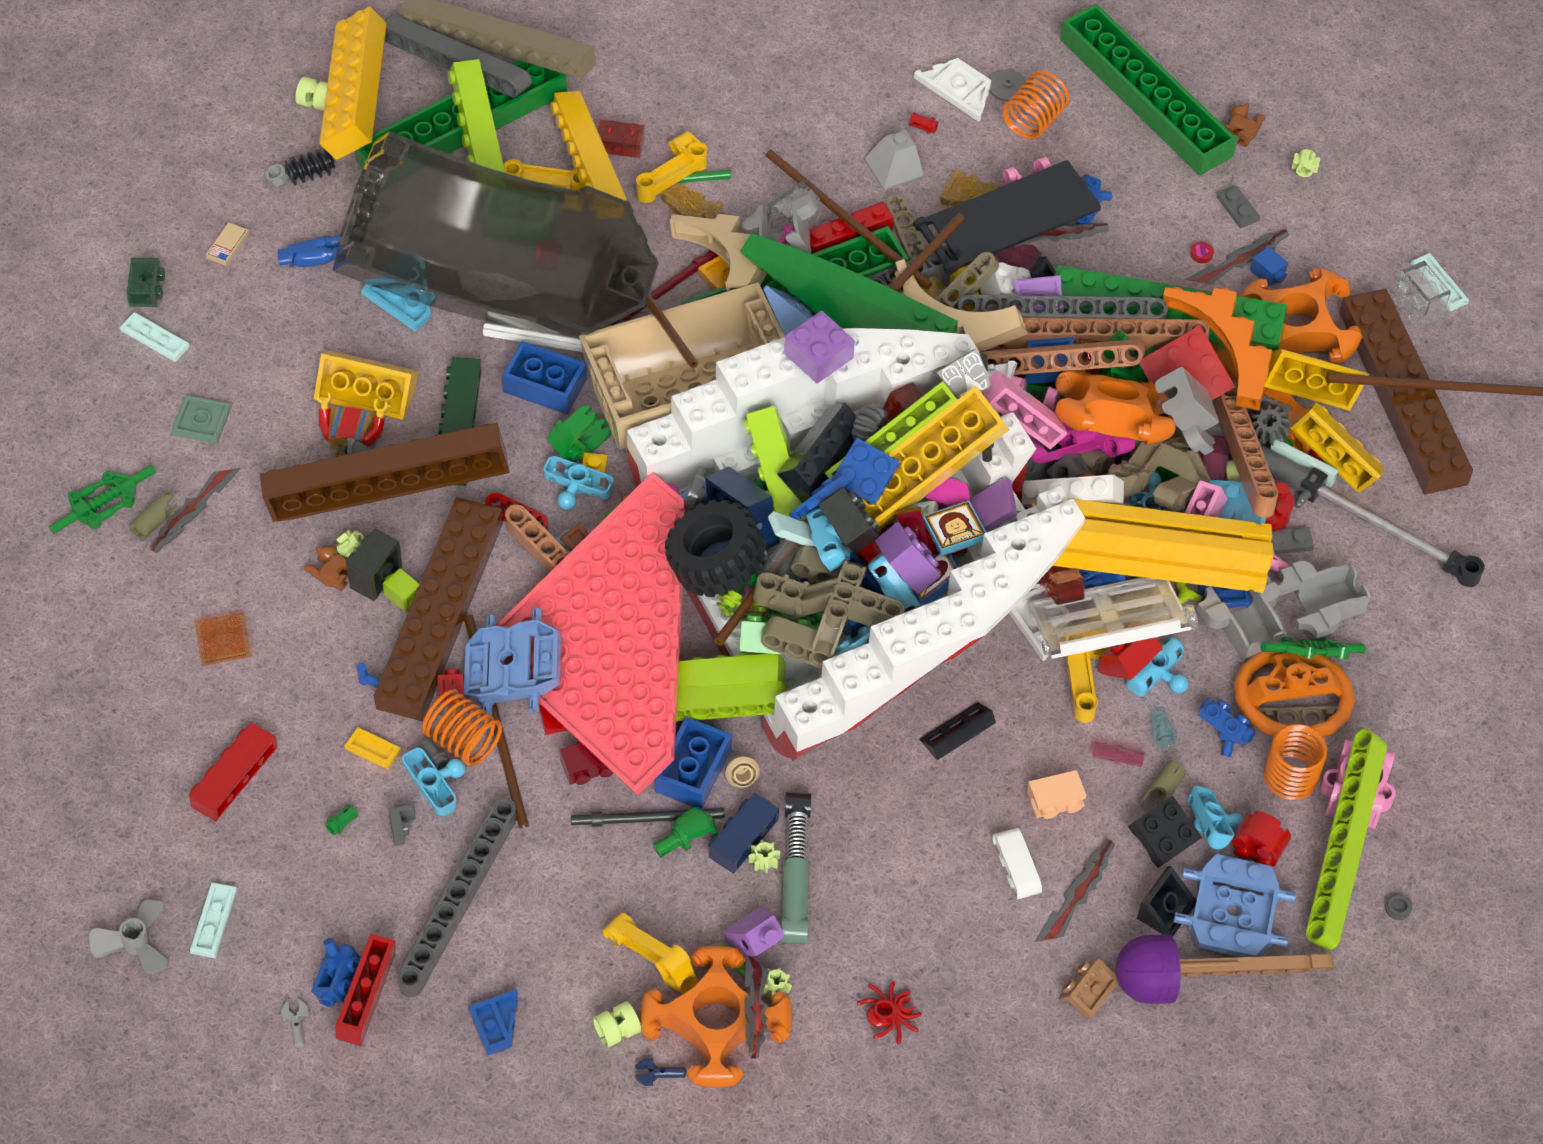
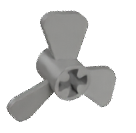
[89,899,168,974]

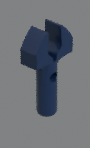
[635,1058,687,1086]

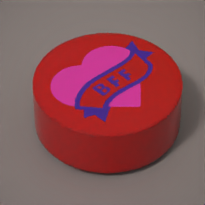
[1190,242,1214,263]

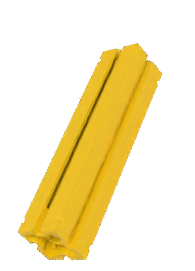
[1031,498,1273,593]

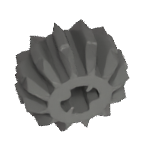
[852,404,888,442]
[1252,404,1291,446]

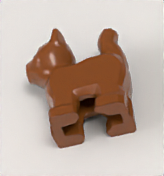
[1225,103,1265,147]
[304,545,348,591]

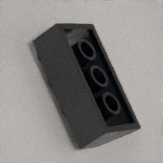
[777,402,856,504]

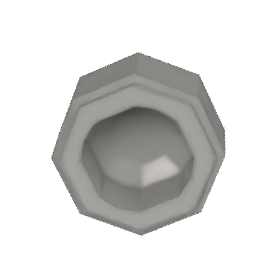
[265,163,289,187]

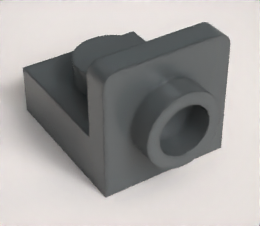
[388,804,416,846]

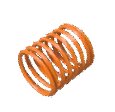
[1002,70,1070,140]
[422,689,502,767]
[1263,724,1328,800]

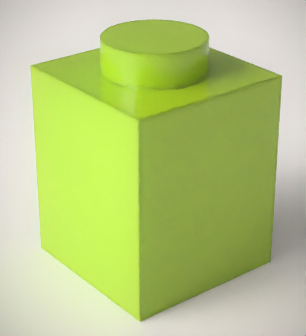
[383,568,420,612]

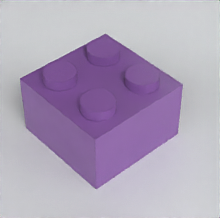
[784,311,855,384]
[875,522,942,595]

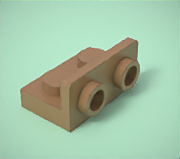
[1058,958,1118,1019]

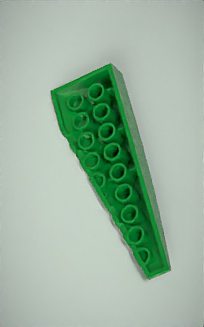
[740,233,958,334]

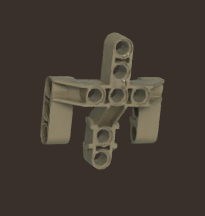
[1080,425,1211,512]
[753,546,904,668]

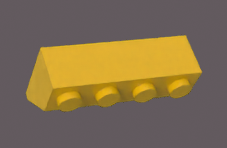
[1265,349,1369,411]
[313,350,419,420]
[1291,402,1385,493]

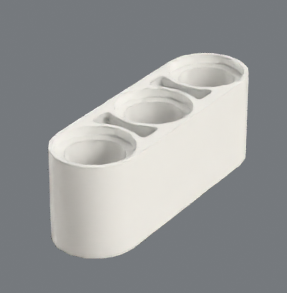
[993,828,1042,900]

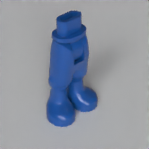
[278,229,359,269]

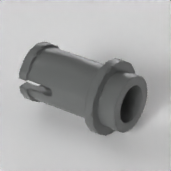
[419,738,448,770]

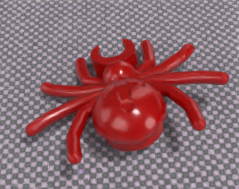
[857,981,922,1045]

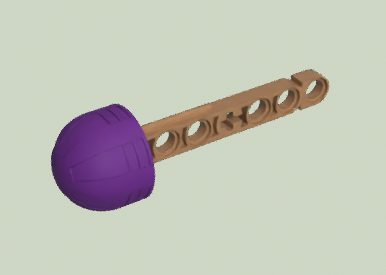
[1115,934,1334,1004]

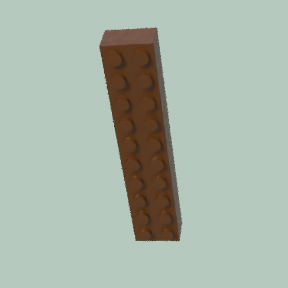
[1339,289,1473,495]
[260,423,510,522]
[374,497,503,722]

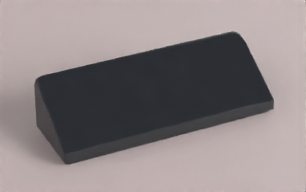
[919,702,996,760]

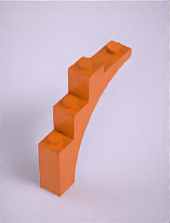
[1163,287,1272,410]

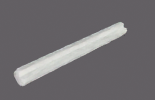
[483,322,583,352]

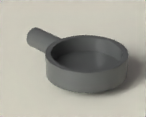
[684,467,707,510]

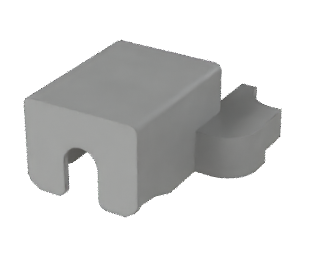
[743,189,817,254]
[1155,367,1219,455]
[1278,561,1370,639]
[1197,575,1287,663]

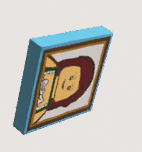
[924,501,987,556]

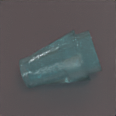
[1151,710,1177,748]

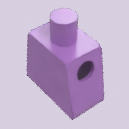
[722,906,785,956]

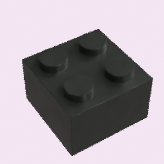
[819,488,880,554]
[346,529,402,601]

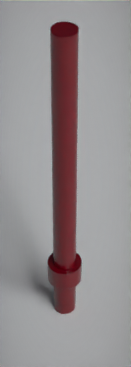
[610,250,719,325]

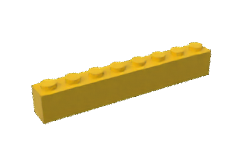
[550,91,626,219]

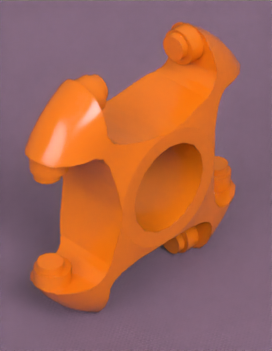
[1240,266,1362,365]
[1055,369,1176,445]
[640,945,793,1088]

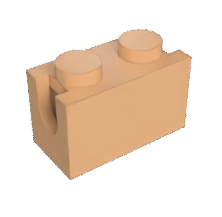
[1027,770,1087,819]

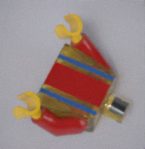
[316,391,390,457]

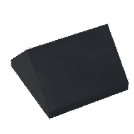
[1137,866,1196,937]

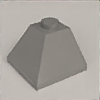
[864,130,924,190]

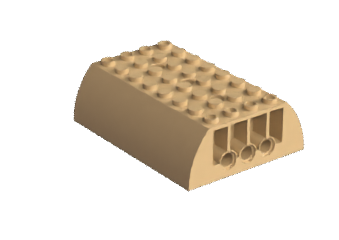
[579,283,785,450]

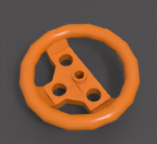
[1233,652,1355,741]

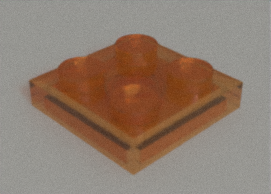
[194,612,251,666]

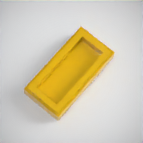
[344,727,401,770]

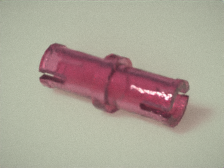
[1092,741,1145,768]

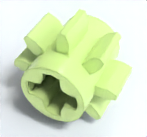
[1292,149,1320,177]
[337,530,364,559]
[748,840,780,874]
[758,968,792,1001]

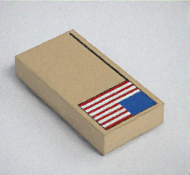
[206,222,249,266]

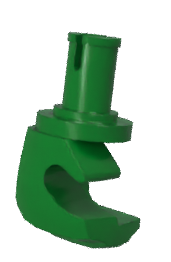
[652,807,717,858]

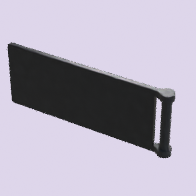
[913,160,1101,275]

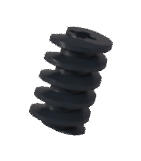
[285,149,335,186]

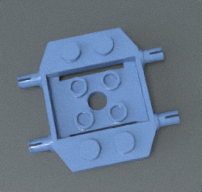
[464,608,562,716]
[1173,854,1296,957]

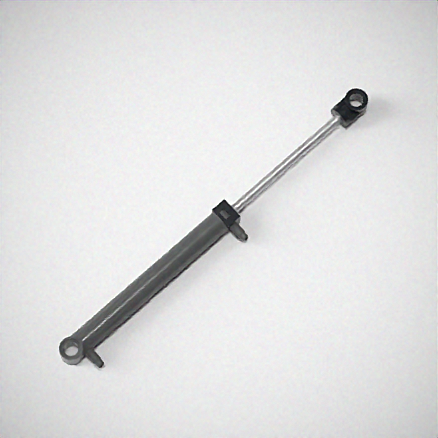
[1144,378,1485,587]

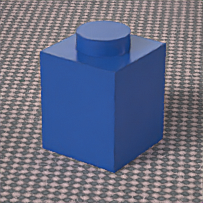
[1250,246,1288,287]

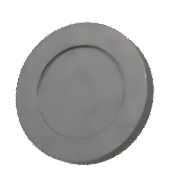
[989,70,1027,101]

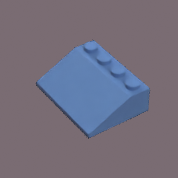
[763,285,815,335]

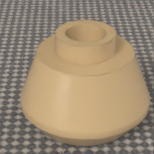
[725,755,760,788]

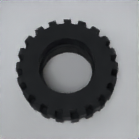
[665,500,766,597]

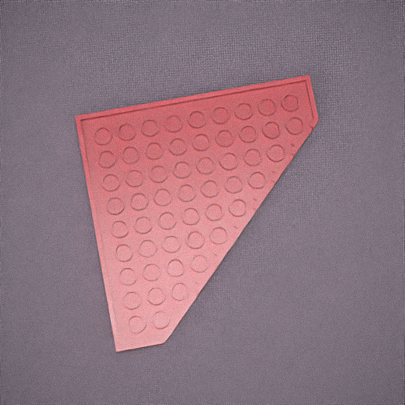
[496,472,687,796]

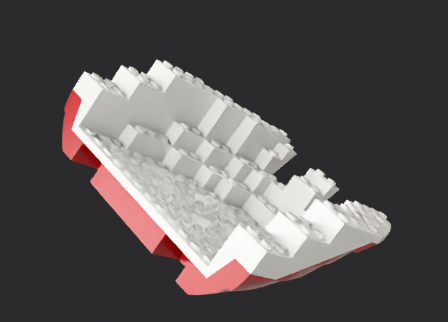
[627,328,1085,761]

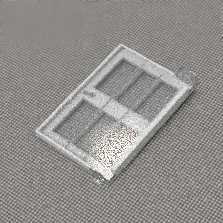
[1029,577,1198,659]

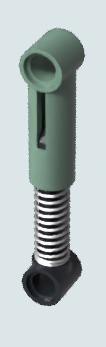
[781,792,811,944]

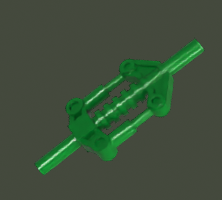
[48,465,156,534]
[1260,637,1366,660]

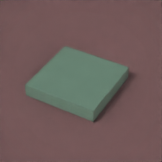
[171,395,232,444]

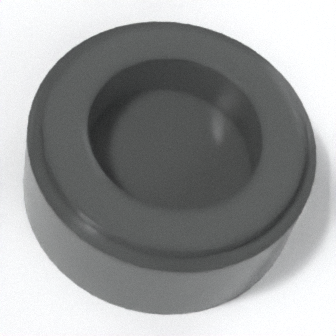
[1385,894,1412,920]

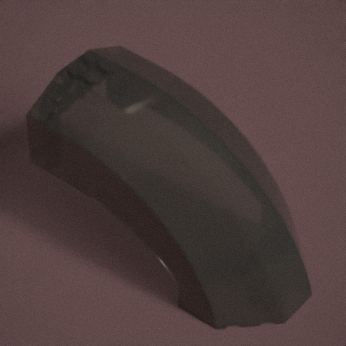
[333,132,658,335]

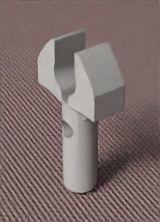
[281,999,309,1048]

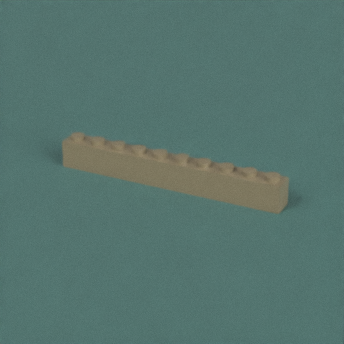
[398,0,597,79]

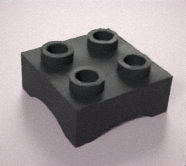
[1128,796,1202,868]

